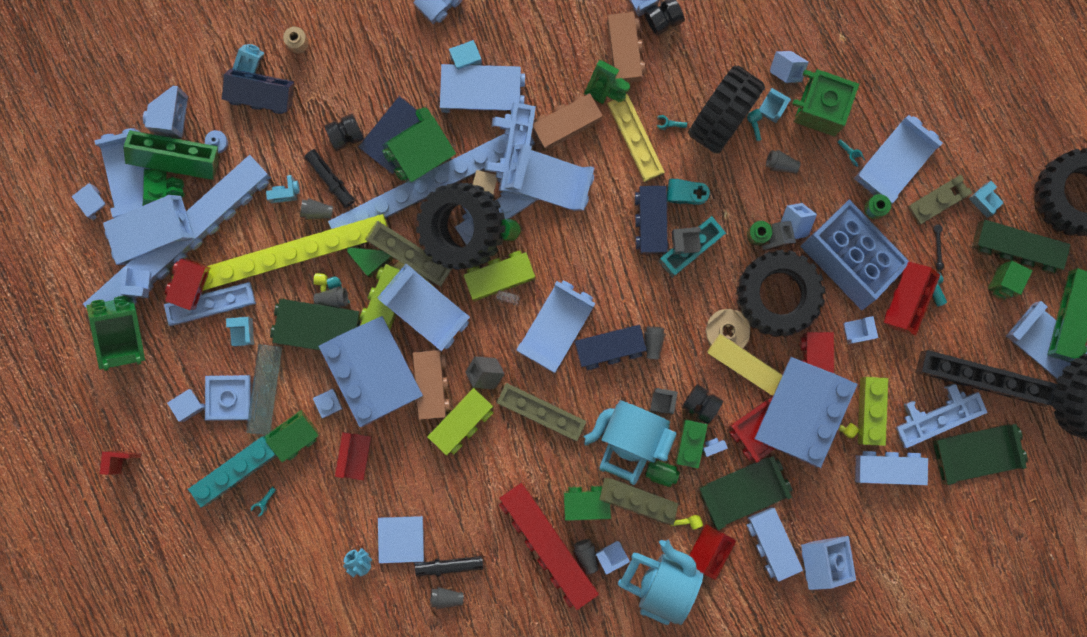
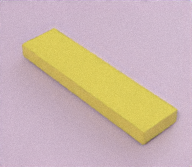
[607,94,665,183]
[707,334,782,396]

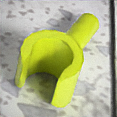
[314,273,328,292]
[839,423,859,438]
[671,515,703,530]

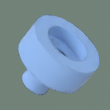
[205,130,228,154]

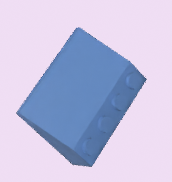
[800,199,908,310]
[319,316,423,427]
[754,357,858,468]

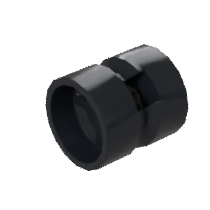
[644,0,685,36]
[324,113,364,152]
[681,384,723,425]

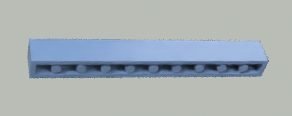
[83,155,271,308]

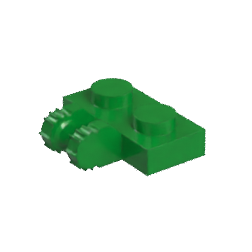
[584,60,630,104]
[142,168,184,206]

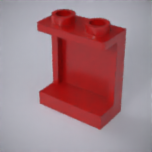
[729,396,775,463]

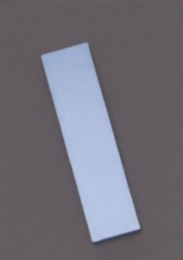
[164,282,256,326]

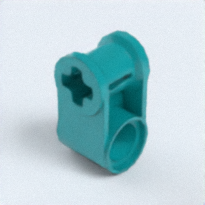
[667,179,710,205]

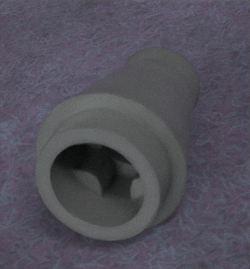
[766,150,800,174]
[300,198,333,220]
[314,286,349,308]
[644,326,666,359]
[573,539,598,574]
[430,587,463,610]

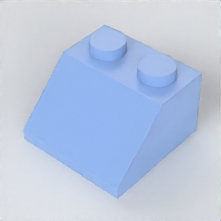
[143,85,188,139]
[801,536,856,590]

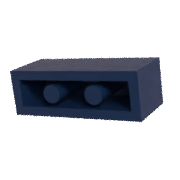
[222,69,294,114]
[634,186,668,255]
[575,325,647,371]

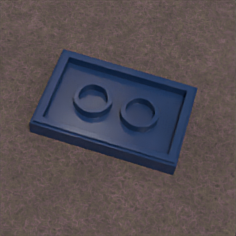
[358,96,419,175]

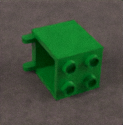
[792,69,859,137]
[382,107,456,183]
[86,295,145,371]

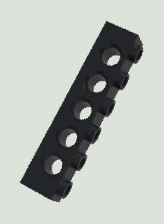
[915,350,1057,407]

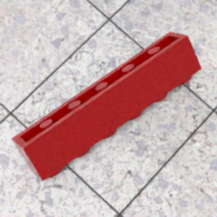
[499,482,599,610]

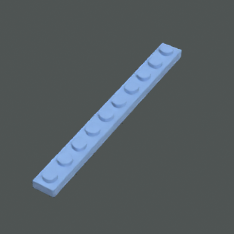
[328,134,535,229]

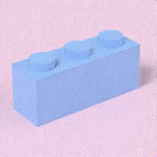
[855,451,928,485]
[746,507,803,582]

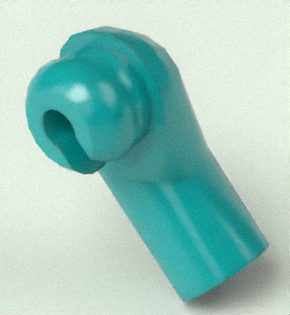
[932,273,947,306]

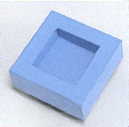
[313,389,343,418]
[702,438,728,457]

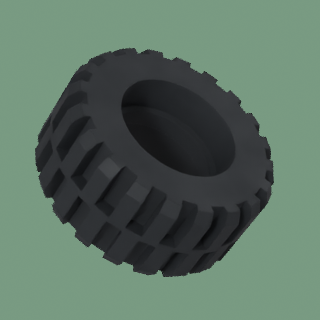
[688,66,765,154]
[1034,148,1087,236]
[416,183,505,270]
[736,250,825,337]
[1052,354,1087,440]

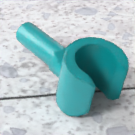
[747,109,763,141]
[657,115,687,130]
[838,139,865,167]
[327,276,350,303]
[251,487,276,517]

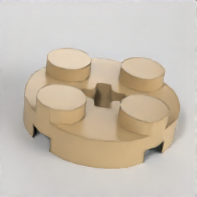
[705,309,750,348]

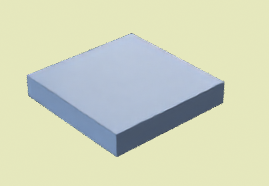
[205,375,251,420]
[378,516,424,563]

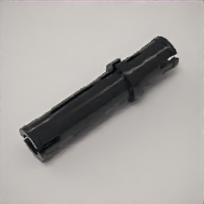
[304,149,356,209]
[415,555,483,577]

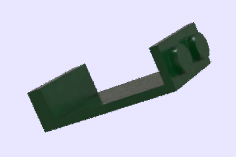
[270,299,361,350]
[932,424,1028,485]
[698,456,793,530]

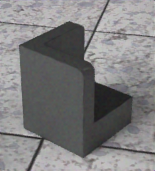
[762,221,796,250]
[671,227,701,255]
[465,356,505,389]
[650,388,678,414]

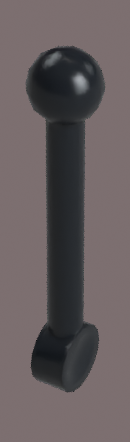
[933,224,944,270]

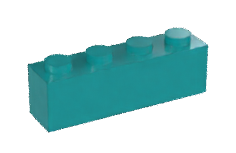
[188,436,277,508]

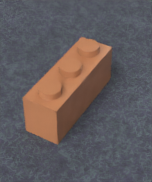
[607,12,646,83]
[532,93,603,152]
[413,350,451,420]

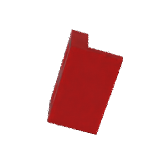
[335,432,371,481]
[99,451,141,475]
[689,524,737,580]

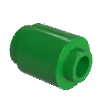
[864,194,891,219]
[500,219,521,241]
[747,221,772,246]
[645,460,680,487]

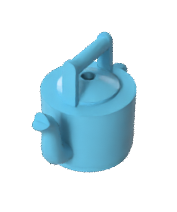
[583,400,677,485]
[618,539,703,625]

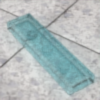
[246,344,282,435]

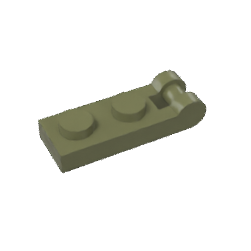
[907,174,973,225]

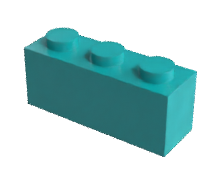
[658,216,726,278]

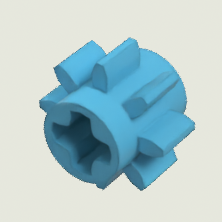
[343,548,372,578]

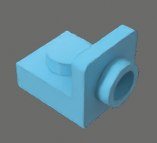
[232,44,264,74]
[266,175,300,204]

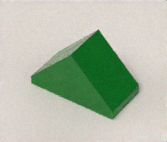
[347,247,394,278]

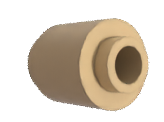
[283,27,309,54]

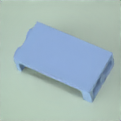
[440,64,525,113]
[854,115,943,204]
[94,128,150,218]
[504,144,594,211]
[103,195,194,265]
[377,264,470,351]
[516,280,595,373]
[1006,301,1087,379]

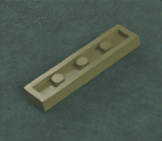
[365,221,451,287]
[497,383,587,441]
[600,478,678,525]

